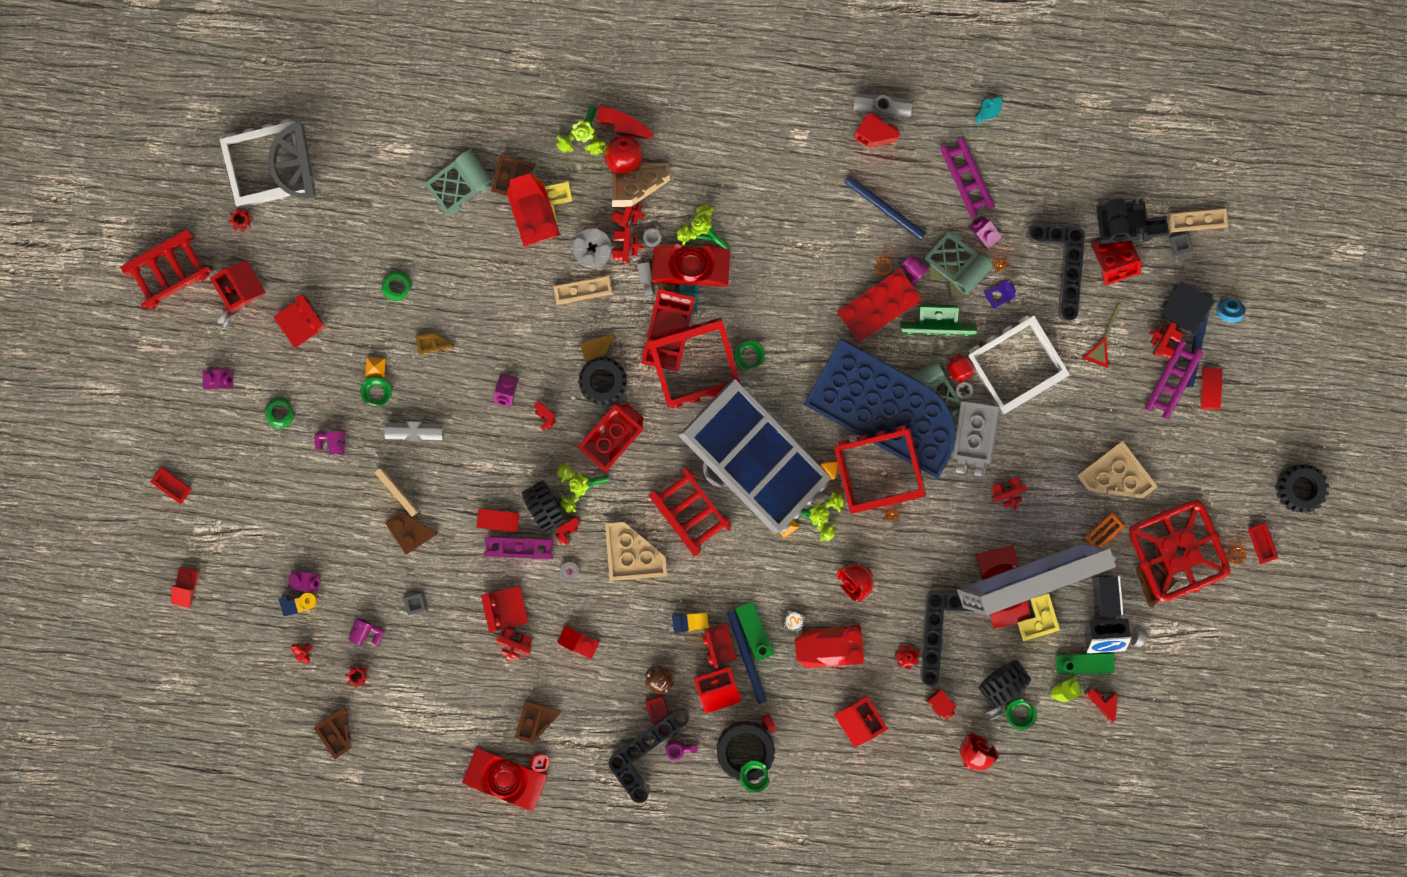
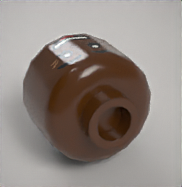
[644,666,674,694]

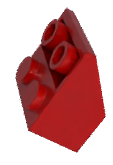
[853,113,901,148]
[210,260,266,313]
[693,665,742,714]
[834,695,888,747]

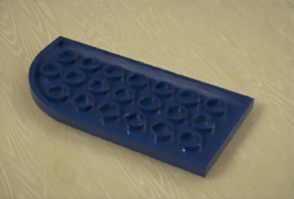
[804,338,955,479]

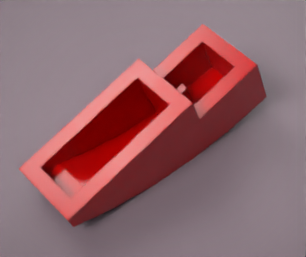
[597,105,653,140]

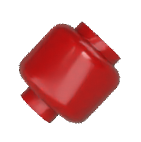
[947,353,975,383]

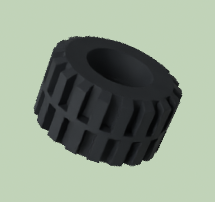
[578,357,627,405]
[1275,464,1329,512]
[522,480,566,533]
[979,660,1031,707]

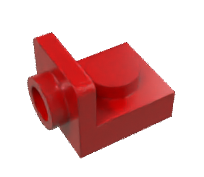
[533,401,557,431]
[555,517,580,545]

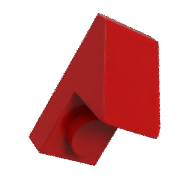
[171,566,200,608]
[557,625,600,659]
[1084,688,1117,723]

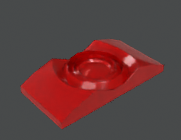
[652,244,730,287]
[641,288,696,372]
[976,545,1030,629]
[462,747,548,811]

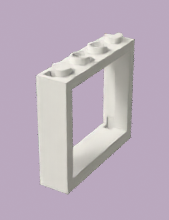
[220,119,305,208]
[967,315,1070,415]

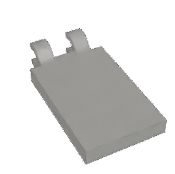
[953,401,1000,477]

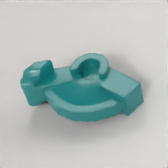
[975,97,1003,125]

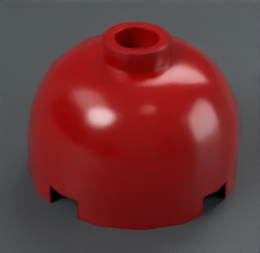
[604,136,643,175]
[836,563,873,602]
[959,733,999,770]

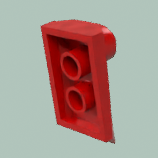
[506,173,561,248]
[577,403,644,473]
[795,625,864,668]

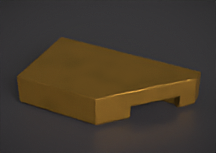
[415,332,454,355]
[580,333,615,362]

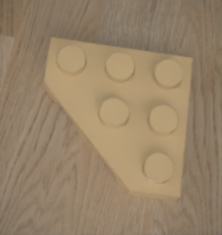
[612,163,670,207]
[1076,441,1158,498]
[605,522,667,581]

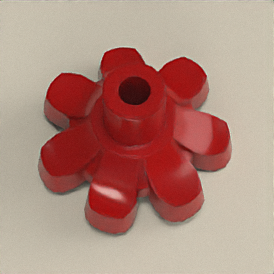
[290,643,313,665]
[895,645,920,670]

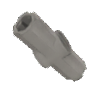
[853,93,913,117]
[384,422,444,441]

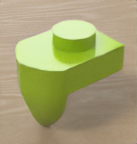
[1050,676,1083,702]

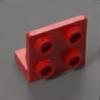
[1091,241,1141,286]
[274,294,326,348]
[481,586,528,633]
[702,623,737,668]

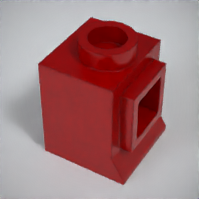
[925,689,957,720]

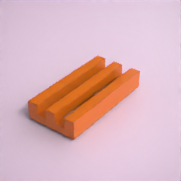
[1083,512,1125,547]

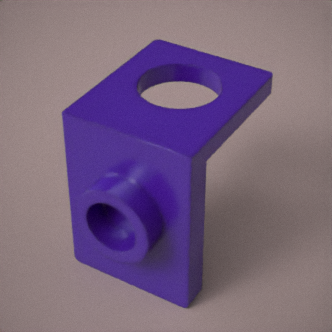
[984,280,1016,309]

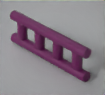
[940,137,995,218]
[1145,340,1204,420]

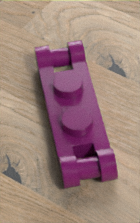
[484,537,554,559]

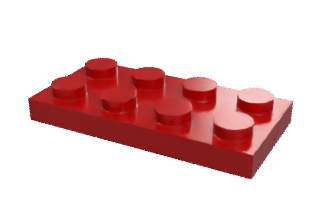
[837,268,922,343]

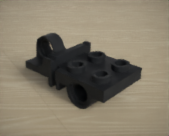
[1096,199,1169,244]

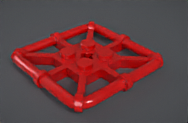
[1128,499,1231,603]

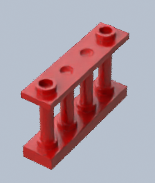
[120,230,213,309]
[648,468,732,557]

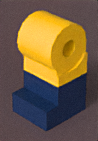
[278,592,318,617]
[672,612,709,633]

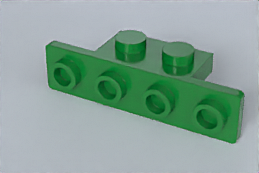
[900,304,978,336]

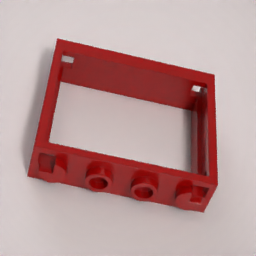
[647,317,741,408]
[834,425,927,514]

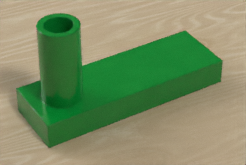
[735,601,774,662]
[1055,653,1115,674]

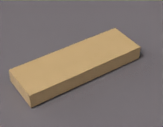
[1168,208,1228,233]
[553,275,613,305]
[374,468,419,516]

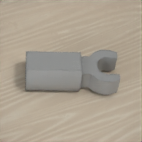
[637,262,653,297]

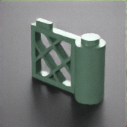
[425,150,493,215]
[924,231,993,295]
[911,360,961,417]

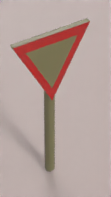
[1082,303,1120,369]

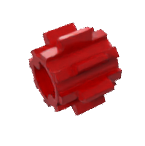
[228,208,254,232]
[345,664,370,688]

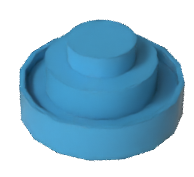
[1216,298,1246,322]

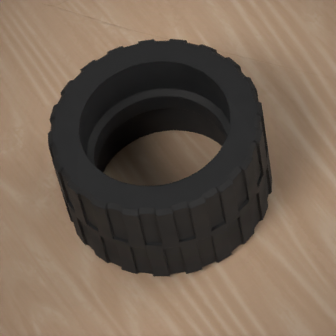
[717,721,775,781]

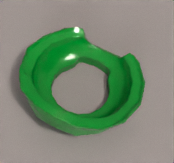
[381,270,412,301]
[734,341,765,371]
[360,377,392,406]
[265,397,295,428]
[1006,699,1037,730]
[740,761,769,793]

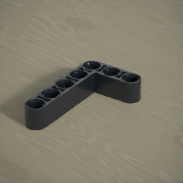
[1027,223,1085,322]
[920,591,974,686]
[608,708,690,803]

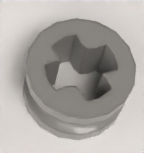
[217,309,236,328]
[955,382,973,400]
[985,706,1005,721]

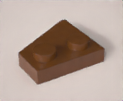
[491,154,536,196]
[385,512,437,555]
[1135,554,1177,608]
[515,701,561,743]
[314,706,352,759]

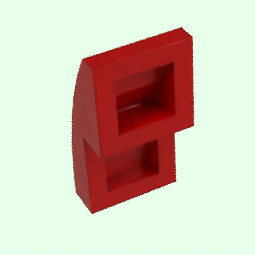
[1200,367,1222,410]
[476,509,519,532]

